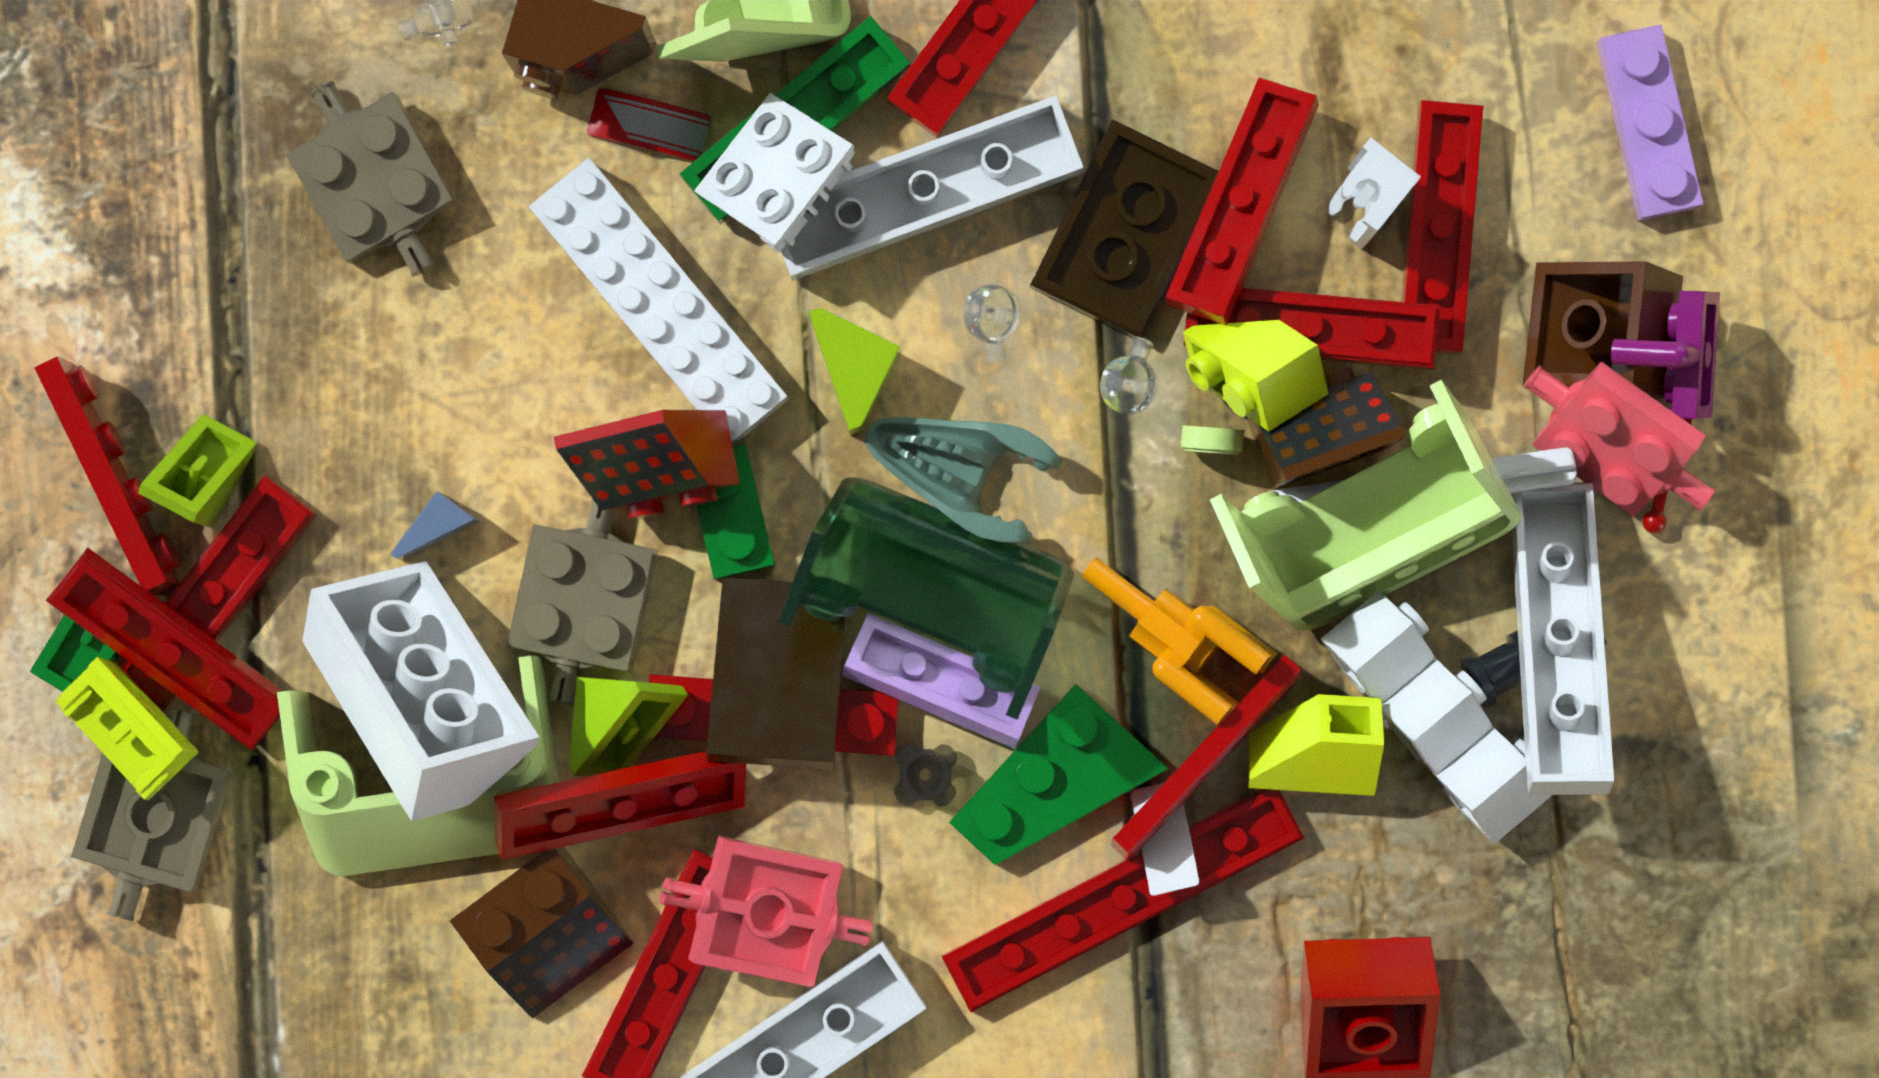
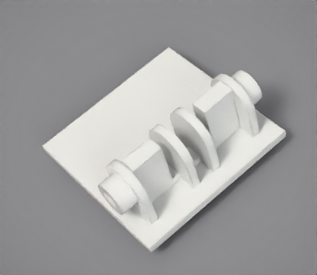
[694,93,856,253]

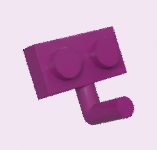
[1611,290,1720,419]

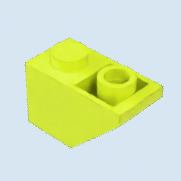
[1183,320,1328,432]
[1248,694,1384,796]

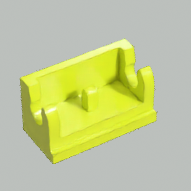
[55,657,199,800]

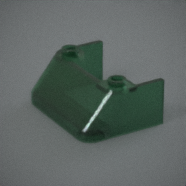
[778,477,1074,720]

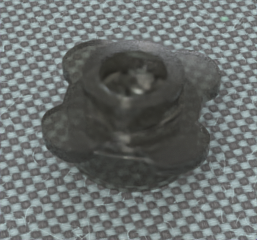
[894,743,957,806]

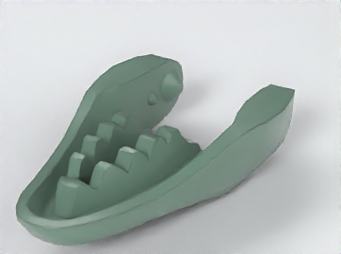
[865,417,1062,543]

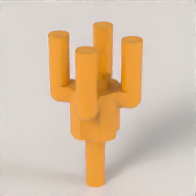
[1081,557,1278,726]

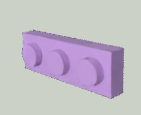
[1596,24,1703,221]
[841,613,1041,749]

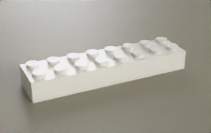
[781,95,1084,281]
[528,157,789,446]
[1511,483,1614,795]
[679,940,927,1078]

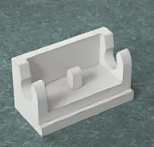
[1328,137,1421,250]

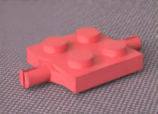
[1523,362,1715,516]
[660,836,872,988]

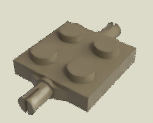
[286,81,458,277]
[507,499,658,705]
[71,707,233,921]

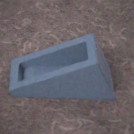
[390,491,480,561]

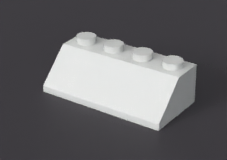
[302,561,539,822]

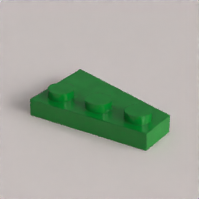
[949,684,1168,865]

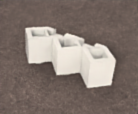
[1321,590,1551,844]

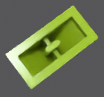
[808,308,901,436]
[138,414,257,528]
[569,677,688,776]

